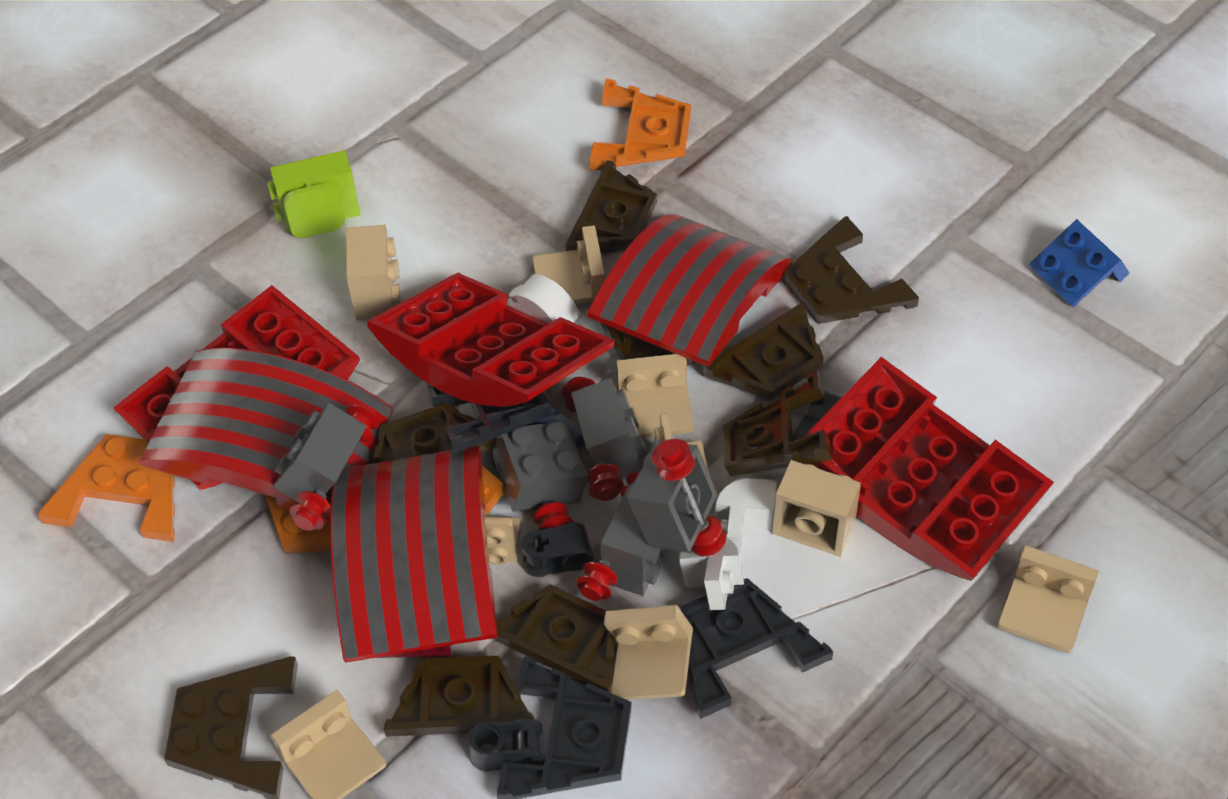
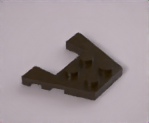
[782,216,919,324]
[723,371,832,476]
[164,656,298,799]

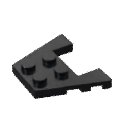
[427,386,551,453]
[681,578,833,719]
[497,656,632,799]

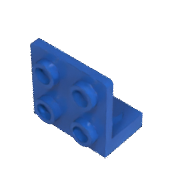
[1029,219,1130,307]

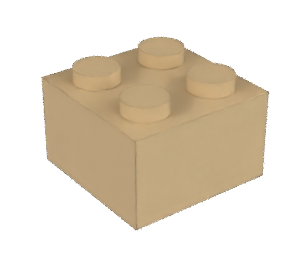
[346,224,401,320]
[772,460,861,557]

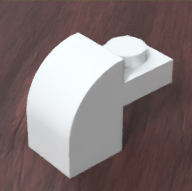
[508,274,582,323]
[715,478,777,558]
[679,538,744,610]

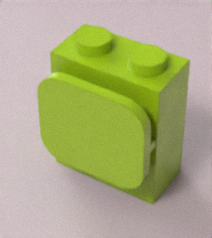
[267,150,361,238]

